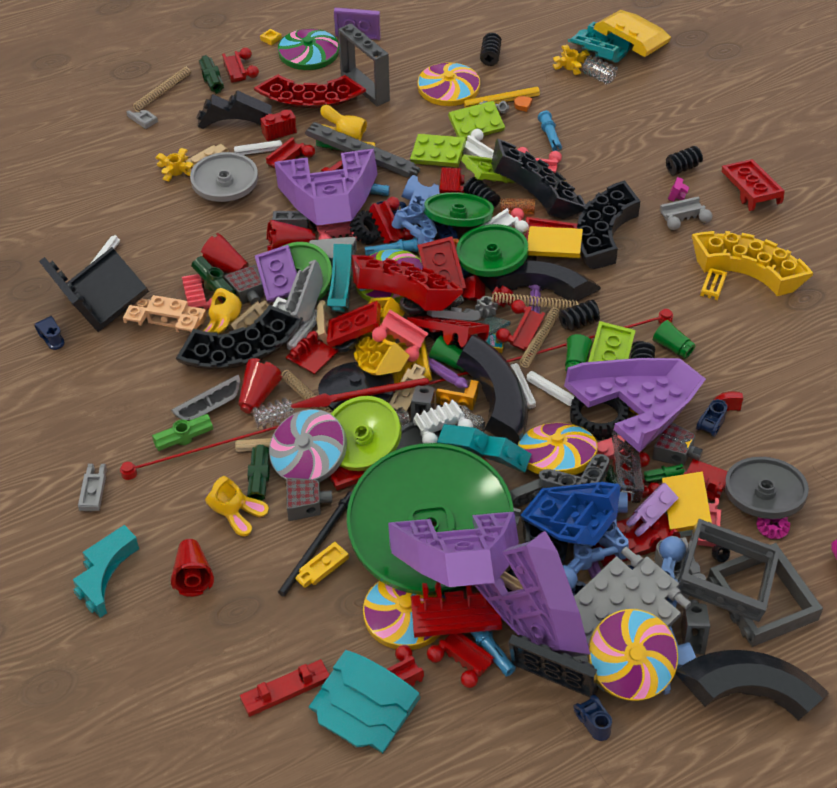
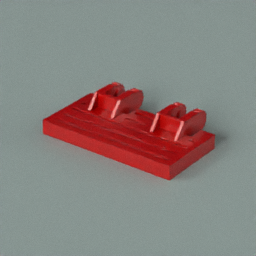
[411,582,502,638]

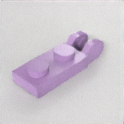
[626,483,679,536]

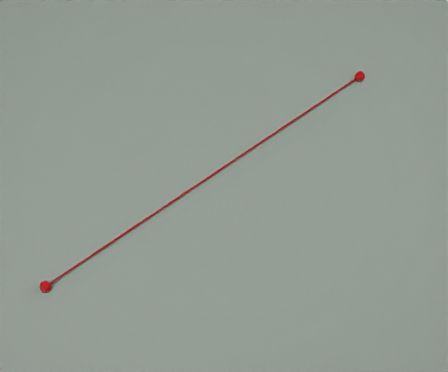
[120,309,673,480]

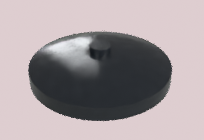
[318,362,395,412]

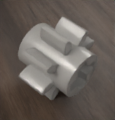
[475,296,498,319]

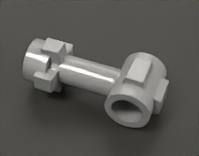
[479,101,510,114]

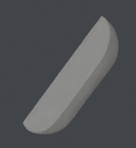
[285,260,323,322]
[171,375,241,420]

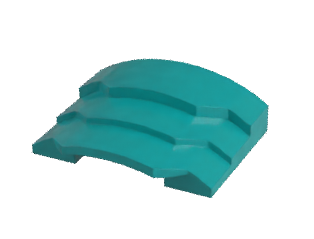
[568,21,633,62]
[308,650,420,753]

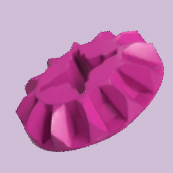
[756,517,790,539]

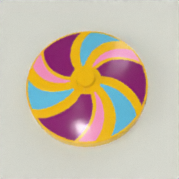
[418,62,480,106]
[518,423,598,475]
[363,581,445,650]
[587,609,678,701]

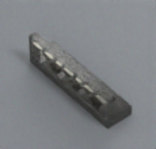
[611,428,644,503]

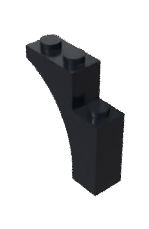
[196,90,272,129]

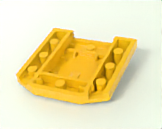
[594,10,671,57]

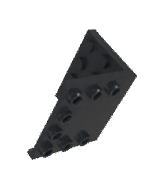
[39,247,150,332]
[508,634,599,698]

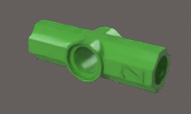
[152,414,213,451]

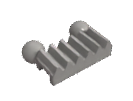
[660,196,713,230]

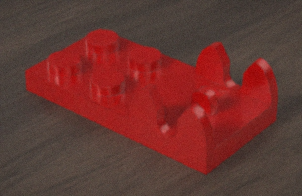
[722,159,785,211]
[407,315,489,347]
[592,508,681,567]

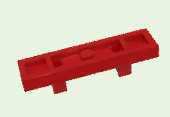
[240,659,330,717]

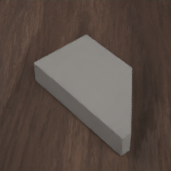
[126,110,158,129]

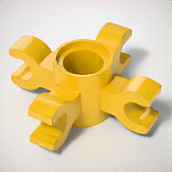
[553,45,590,75]
[156,148,194,182]

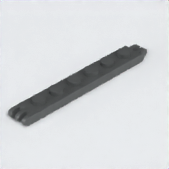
[305,122,420,177]

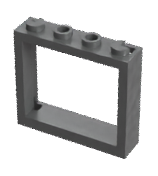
[338,23,390,106]
[678,519,780,622]
[707,543,823,647]

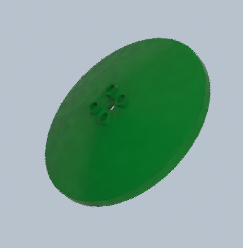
[347,443,514,595]

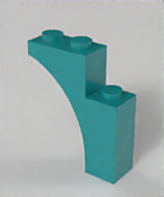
[327,244,353,312]
[437,424,532,472]
[73,525,139,618]

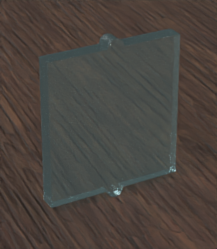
[478,316,511,337]

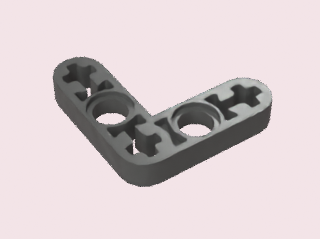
[539,454,610,488]

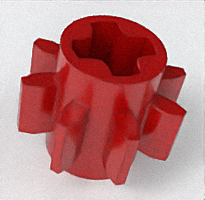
[492,285,514,307]

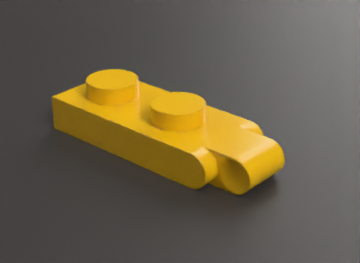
[295,542,349,588]

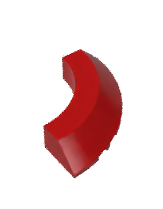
[254,74,366,108]
[351,255,463,311]

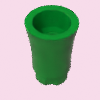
[652,320,696,359]
[565,334,593,372]
[429,335,465,372]

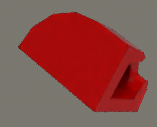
[462,275,485,301]
[713,391,743,411]

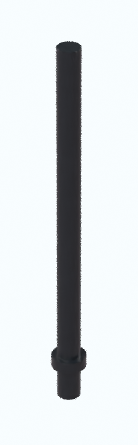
[278,491,352,597]

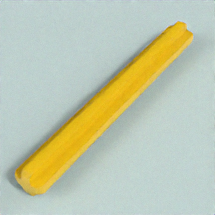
[464,87,540,108]

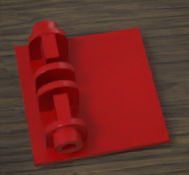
[285,331,338,374]
[683,459,728,501]

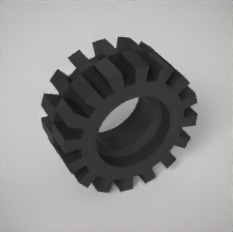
[350,210,382,245]

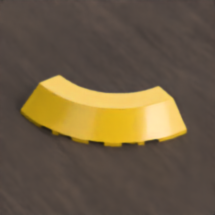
[692,231,813,296]
[354,297,410,375]

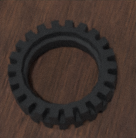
[570,396,628,440]

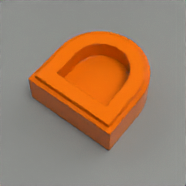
[514,96,532,112]

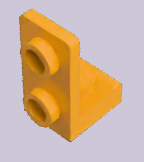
[436,380,479,410]

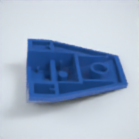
[520,482,621,545]

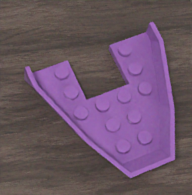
[274,149,377,226]
[564,358,706,453]
[388,512,519,587]
[475,531,590,657]

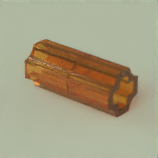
[500,198,535,214]

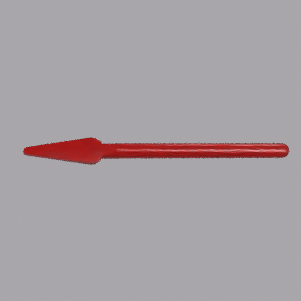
[291,378,429,408]

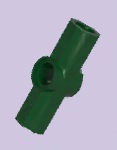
[199,55,224,94]
[191,256,236,302]
[247,445,270,501]

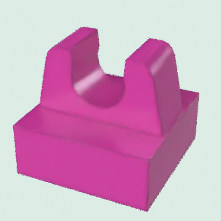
[668,177,689,202]

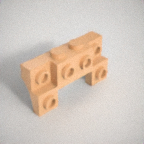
[123,295,207,332]

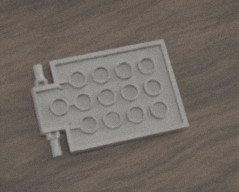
[573,547,691,692]

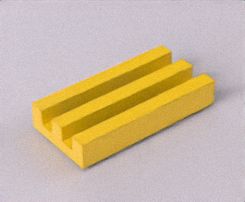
[700,268,727,300]

